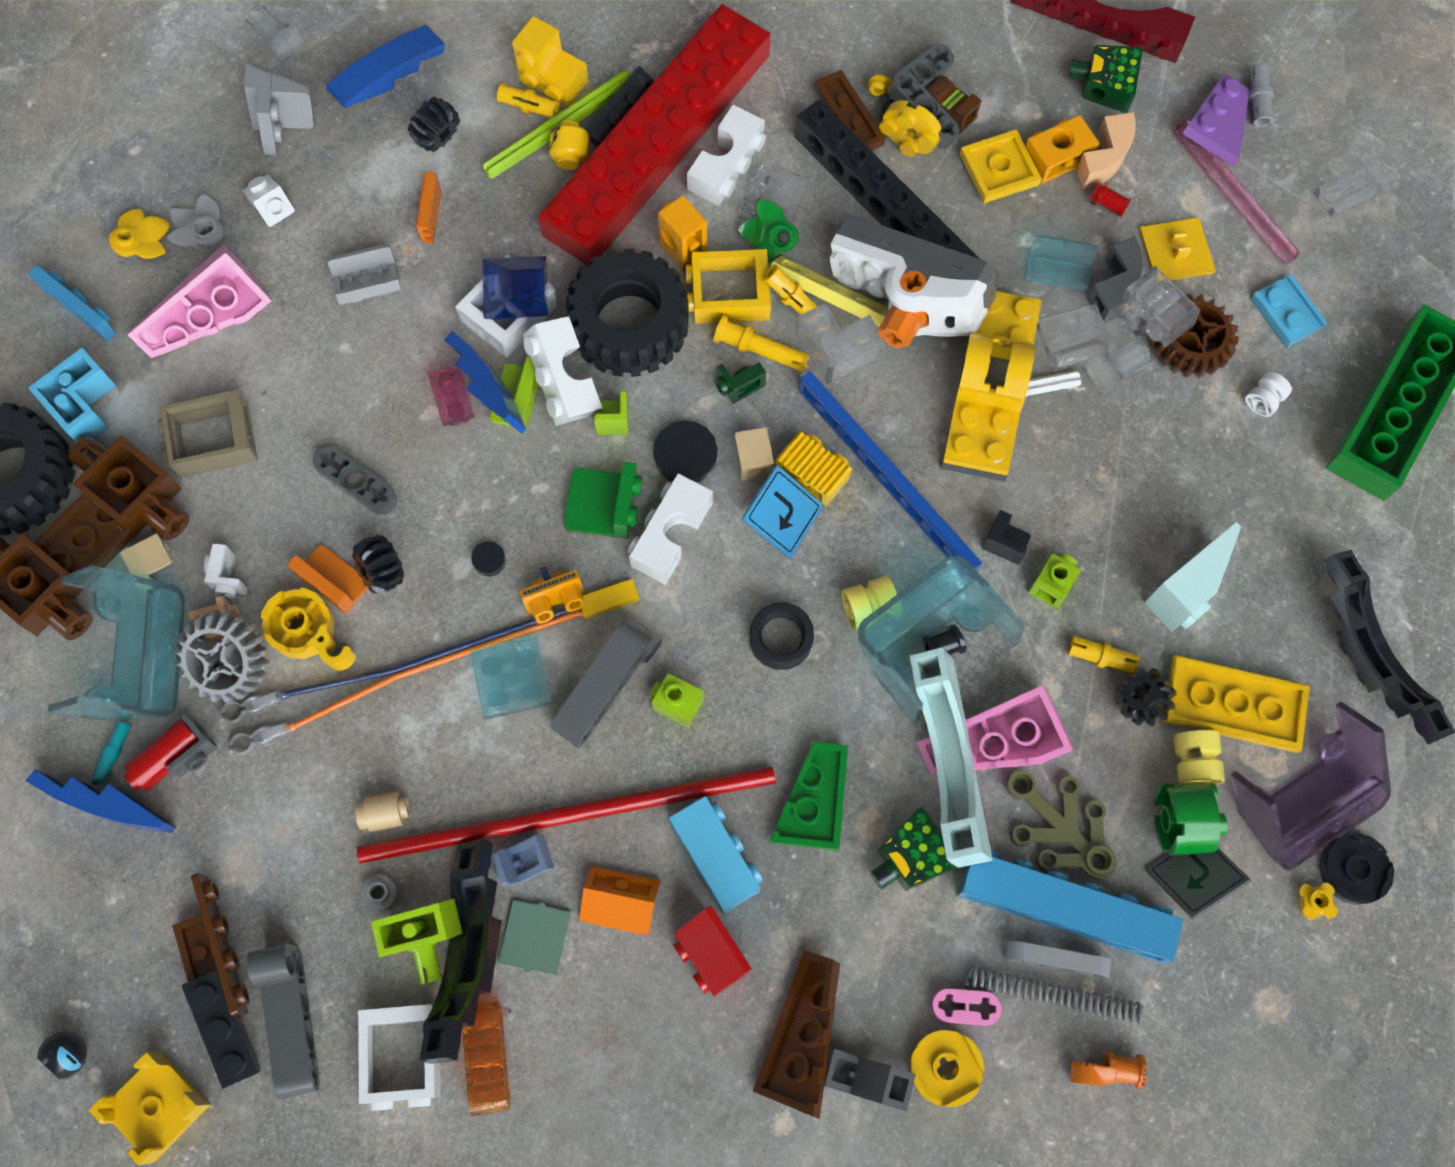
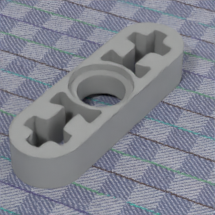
[1005,941,1112,979]

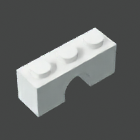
[687,105,767,206]
[523,316,602,426]
[628,474,713,585]

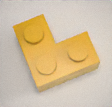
[512,16,589,107]

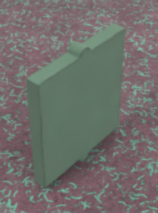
[498,900,571,975]

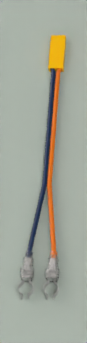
[217,579,640,755]

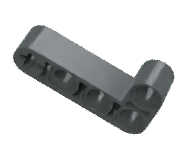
[550,618,662,748]
[247,943,320,1100]

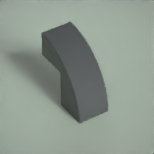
[1087,236,1143,324]
[824,1047,916,1112]

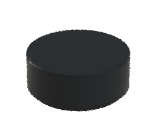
[471,541,506,577]

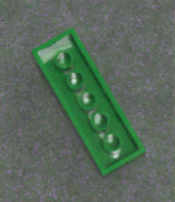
[1325,304,1455,501]

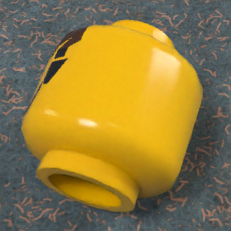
[549,121,589,170]

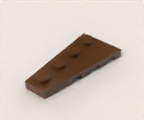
[753,950,840,1119]

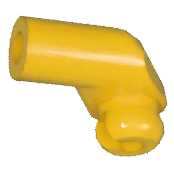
[868,74,905,96]

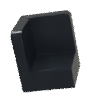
[982,510,1031,565]

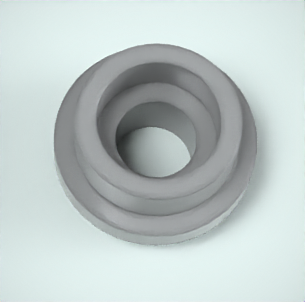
[361,875,398,911]

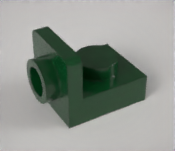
[714,362,766,404]

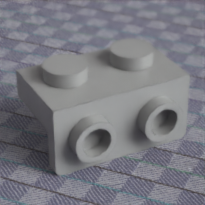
[327,244,401,305]

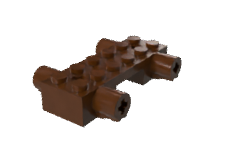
[0,436,189,641]

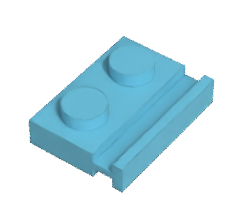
[1250,274,1328,348]

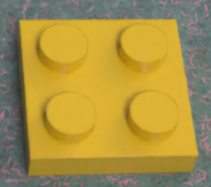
[959,129,1042,204]

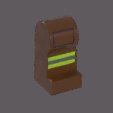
[926,75,982,135]

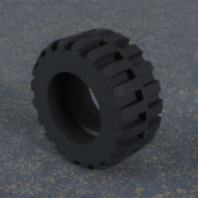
[565,249,689,377]
[0,402,75,535]

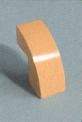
[1077,112,1136,190]

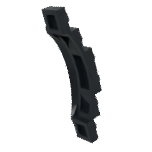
[1323,550,1455,745]
[419,839,502,1064]

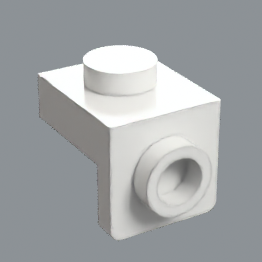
[242,174,294,227]
[204,543,248,598]

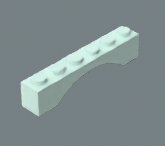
[910,647,993,868]

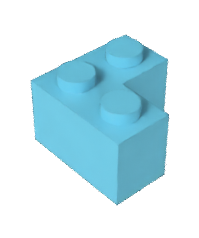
[28,348,116,442]

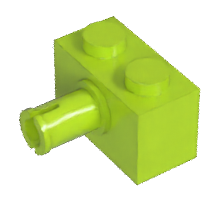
[371,898,463,985]

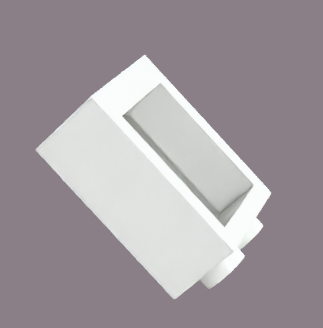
[455,255,557,358]
[358,1004,441,1111]

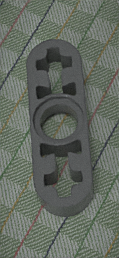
[313,446,397,514]

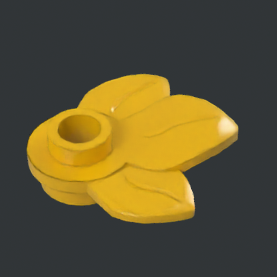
[108,209,171,259]

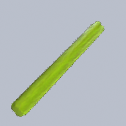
[482,70,630,179]

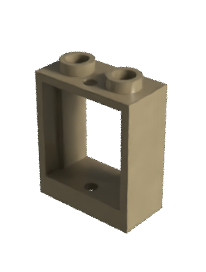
[158,389,258,478]

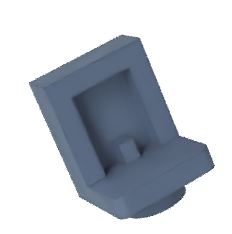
[491,835,555,886]

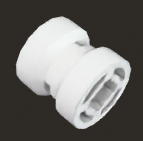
[1245,372,1292,417]

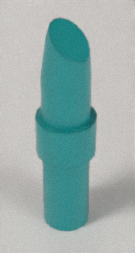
[91,721,132,785]

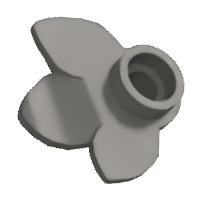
[166,194,224,248]

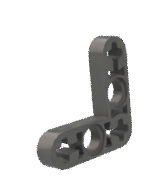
[888,43,960,148]

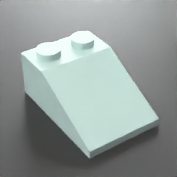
[1144,522,1241,633]

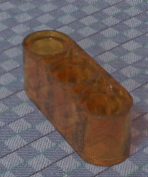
[462,1000,510,1117]

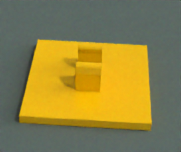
[1139,217,1216,283]

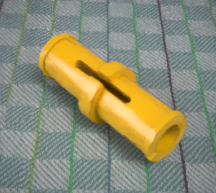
[497,83,560,118]
[763,265,820,322]
[1067,635,1140,675]

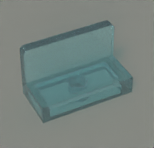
[1024,235,1098,291]

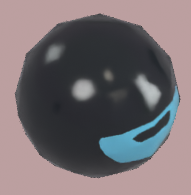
[37,1031,87,1079]

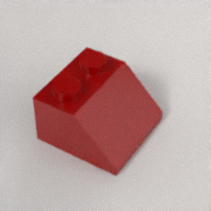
[673,905,752,997]

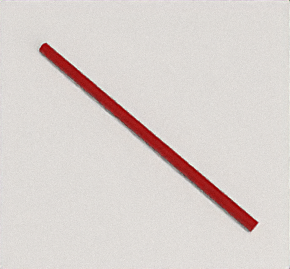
[357,767,776,864]

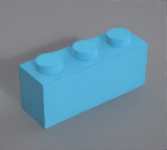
[669,796,763,914]

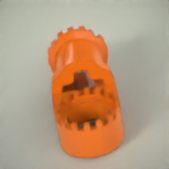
[1070,1050,1147,1089]

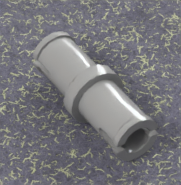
[1249,63,1274,127]

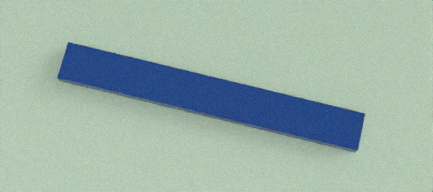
[799,371,982,580]

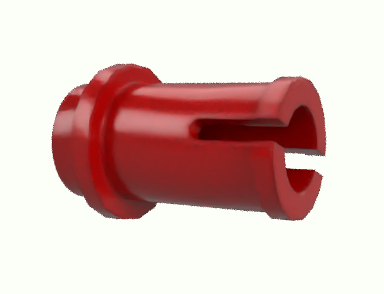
[1089,183,1132,217]

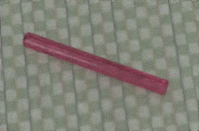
[1174,120,1299,264]

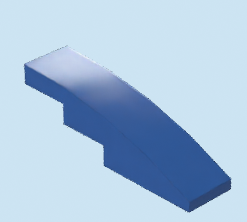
[326,25,445,108]
[444,331,526,434]
[26,769,176,833]

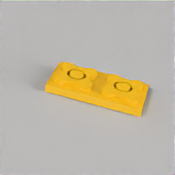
[1162,655,1310,753]

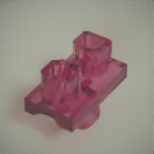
[428,364,475,427]

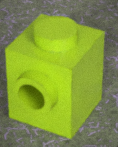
[649,673,705,729]

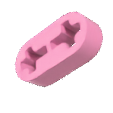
[930,989,1002,1026]

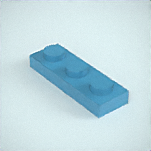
[27,265,116,342]

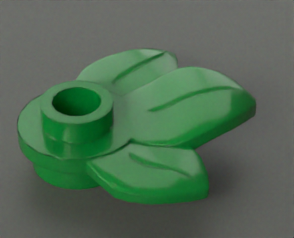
[738,200,799,263]

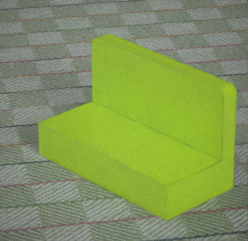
[489,356,539,430]

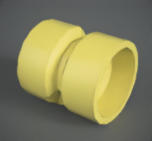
[841,575,901,631]
[1173,730,1225,785]

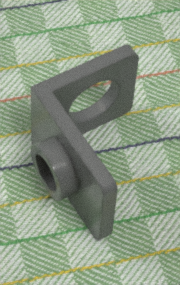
[166,712,218,778]

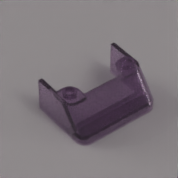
[1230,701,1391,870]

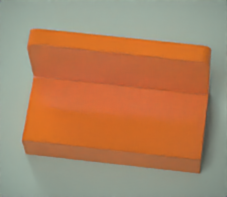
[287,545,368,614]
[579,866,660,935]

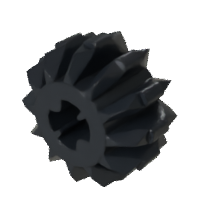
[407,97,460,152]
[352,535,404,594]
[1115,667,1177,727]

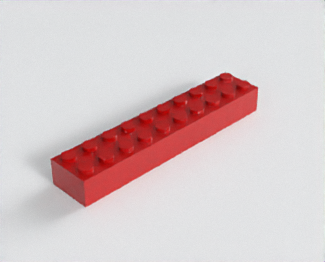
[538,4,771,266]

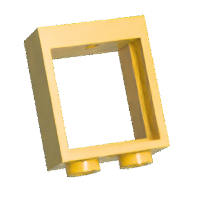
[686,249,771,324]

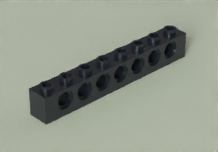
[795,99,980,259]

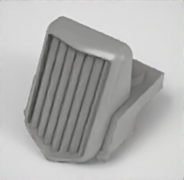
[242,63,314,155]

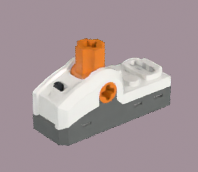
[830,214,996,349]

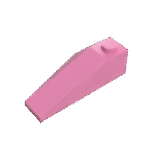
[127,244,271,358]
[916,685,1074,774]

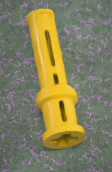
[713,315,810,373]

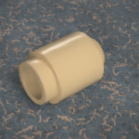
[355,791,410,832]

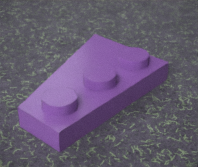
[1182,73,1250,167]

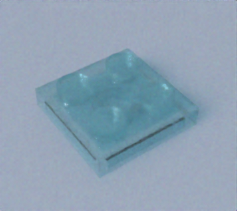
[470,637,552,720]

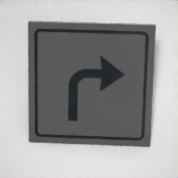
[1146,848,1251,920]

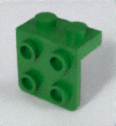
[564,462,643,539]

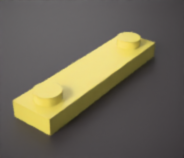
[771,256,889,328]

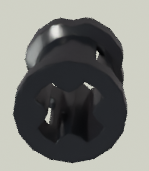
[923,624,967,655]

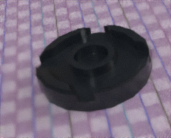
[653,421,718,483]
[1319,833,1395,905]

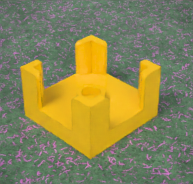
[88,1052,211,1166]

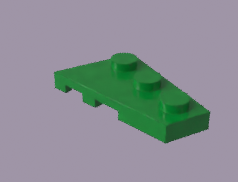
[768,742,848,851]

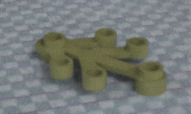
[1006,770,1116,879]

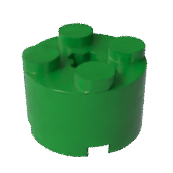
[1154,782,1228,856]

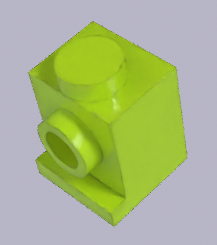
[1028,553,1082,610]

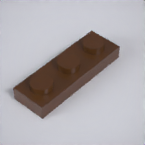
[814,70,886,151]

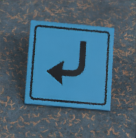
[741,465,824,558]

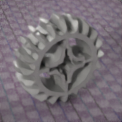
[173,610,271,703]

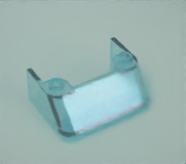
[858,556,1026,724]
[48,565,185,720]

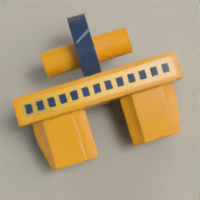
[519,566,585,624]

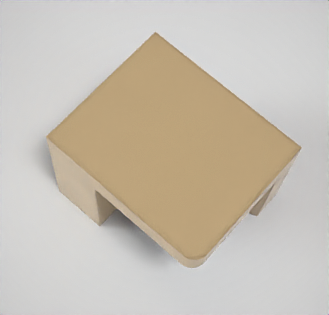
[735,427,774,481]
[120,533,172,590]

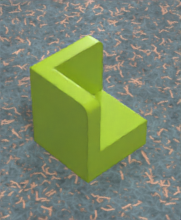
[594,390,629,436]

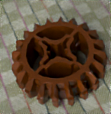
[1150,293,1239,378]

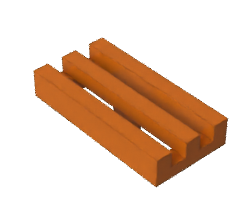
[416,172,442,243]

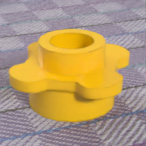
[1298,883,1338,920]

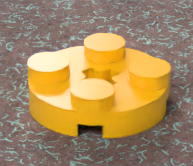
[879,100,941,157]
[909,1030,984,1107]

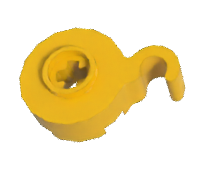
[261,588,356,671]

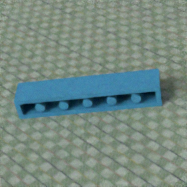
[957,850,1183,963]

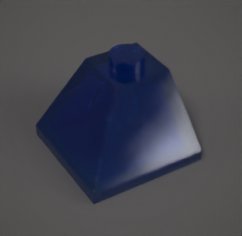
[483,256,549,319]

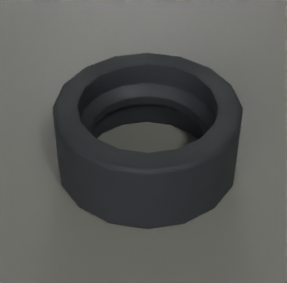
[750,602,814,670]

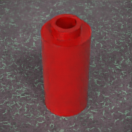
[123,718,199,791]

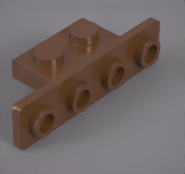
[172,873,250,1017]

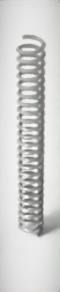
[965,966,1144,1024]

